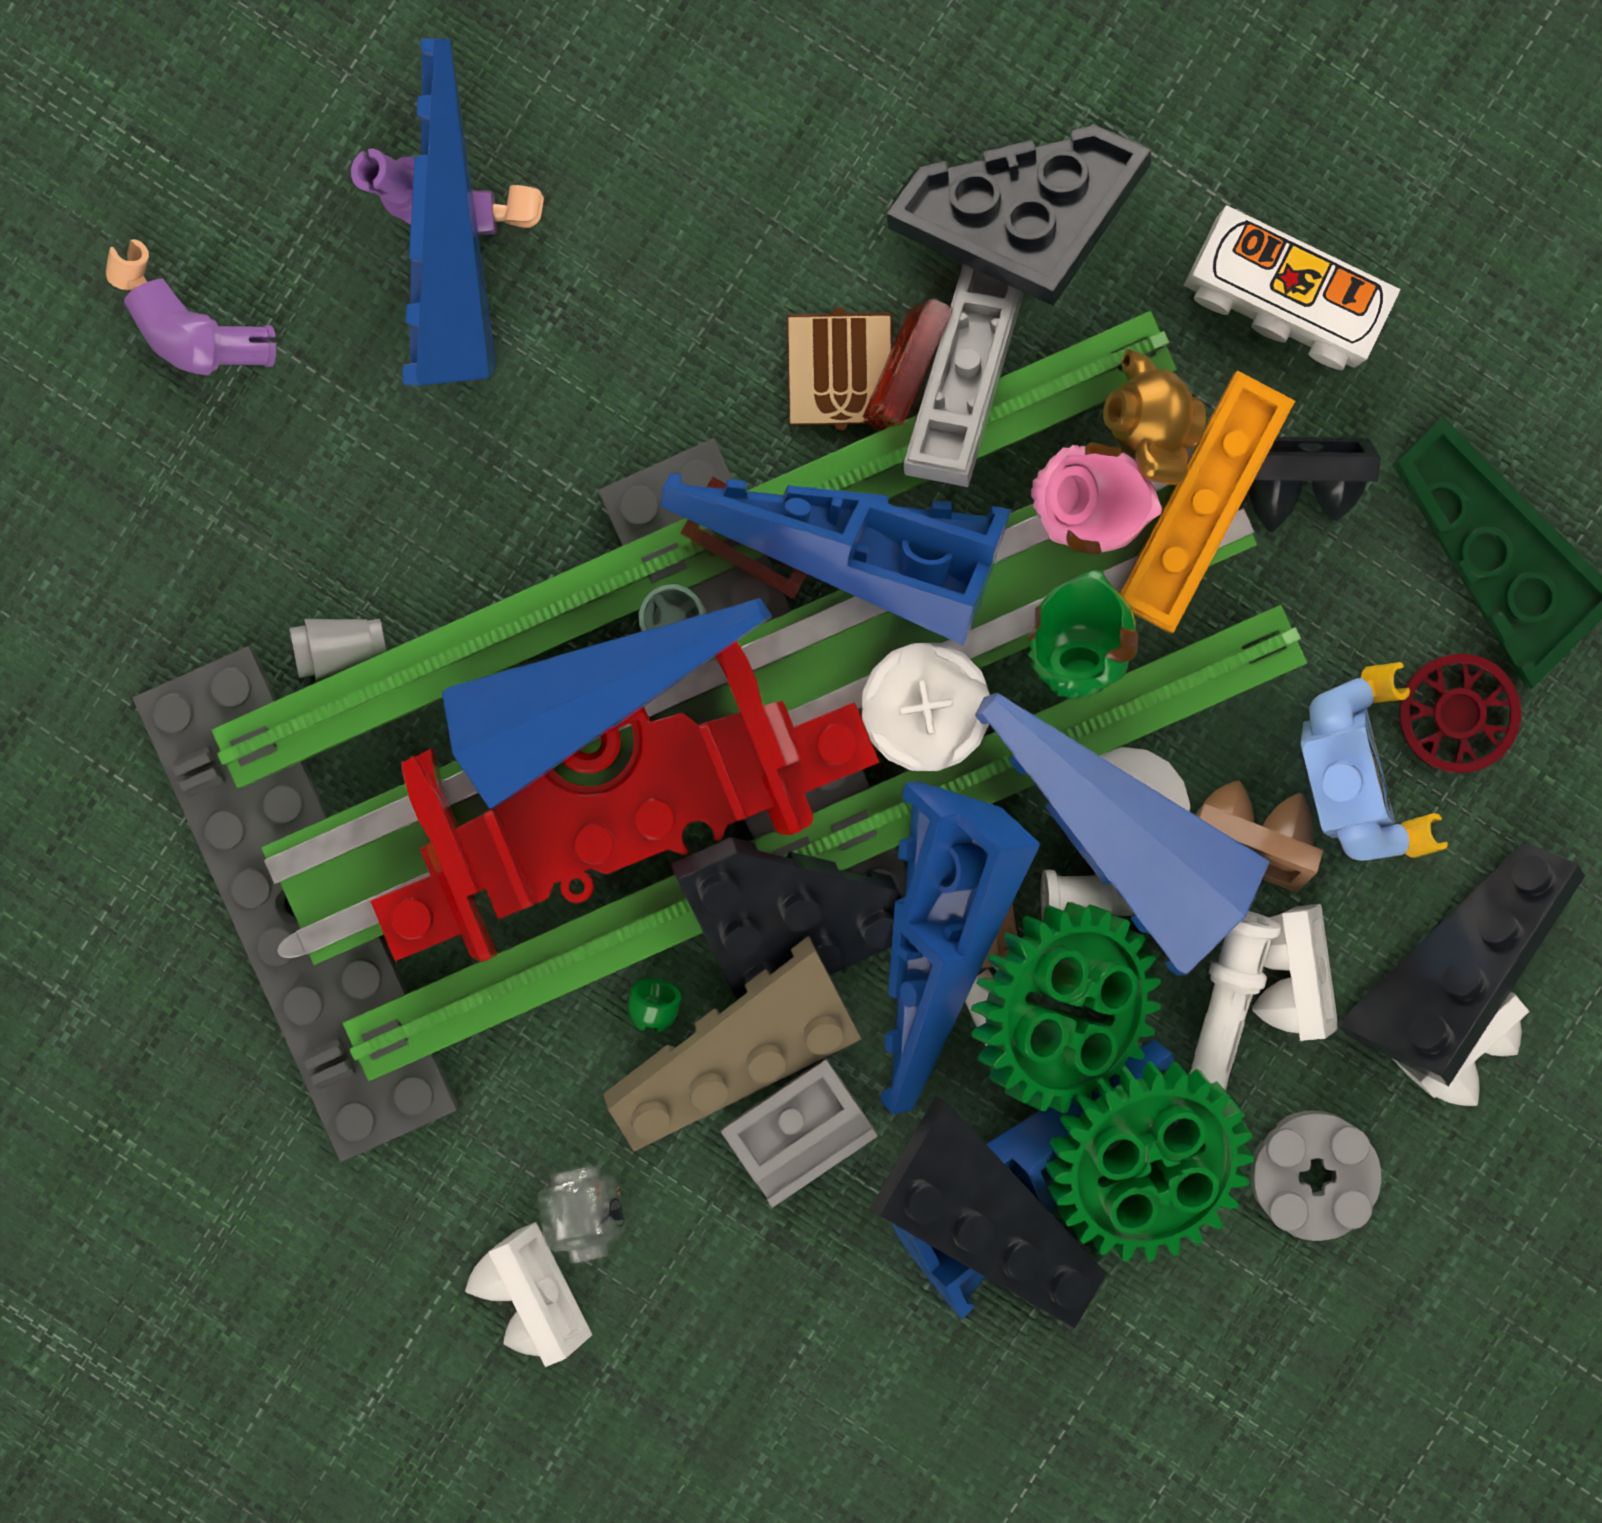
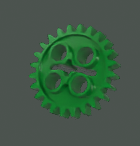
[971,902,1161,1113]
[1046,1061,1254,1262]

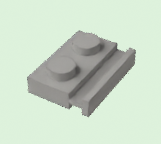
[720,1057,878,1208]

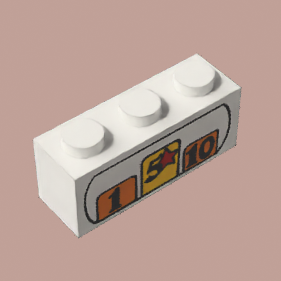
[1184,205,1401,370]

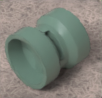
[639,584,707,631]

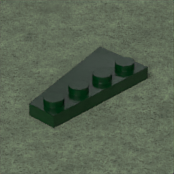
[1393,416,1602,688]

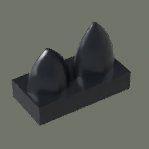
[1248,437,1381,532]

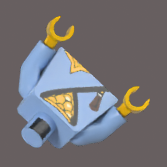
[1301,662,1448,861]

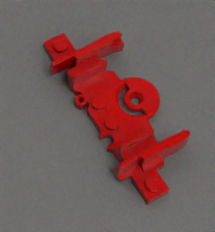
[370,641,879,962]

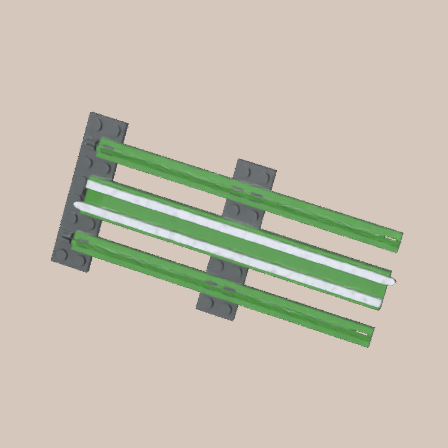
[132,311,1307,1163]

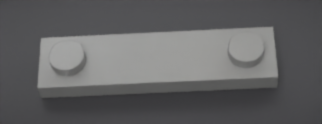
[904,264,1024,487]

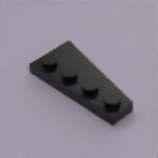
[1337,841,1585,1087]
[870,1096,1107,1329]

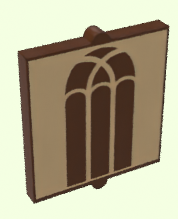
[787,307,893,432]

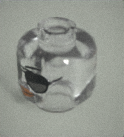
[537,1165,626,1263]

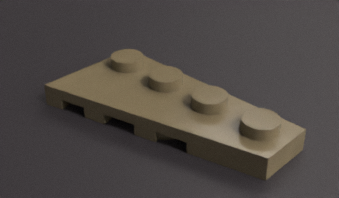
[603,936,861,1152]

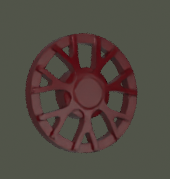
[1398,654,1521,773]

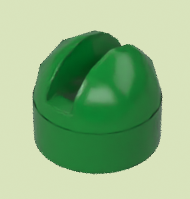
[628,978,681,1033]

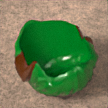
[1027,569,1139,699]

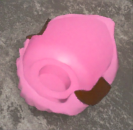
[1031,442,1162,555]

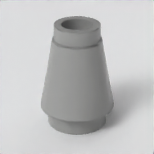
[290,618,386,682]

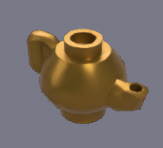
[1103,349,1206,485]

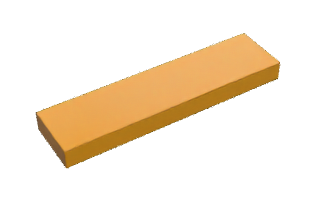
[1119,370,1295,634]

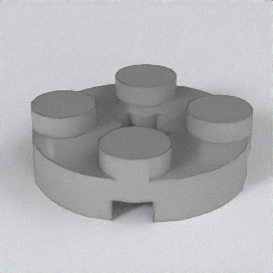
[1250,1110,1381,1241]

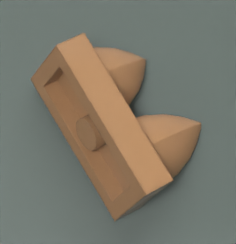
[1195,781,1324,893]

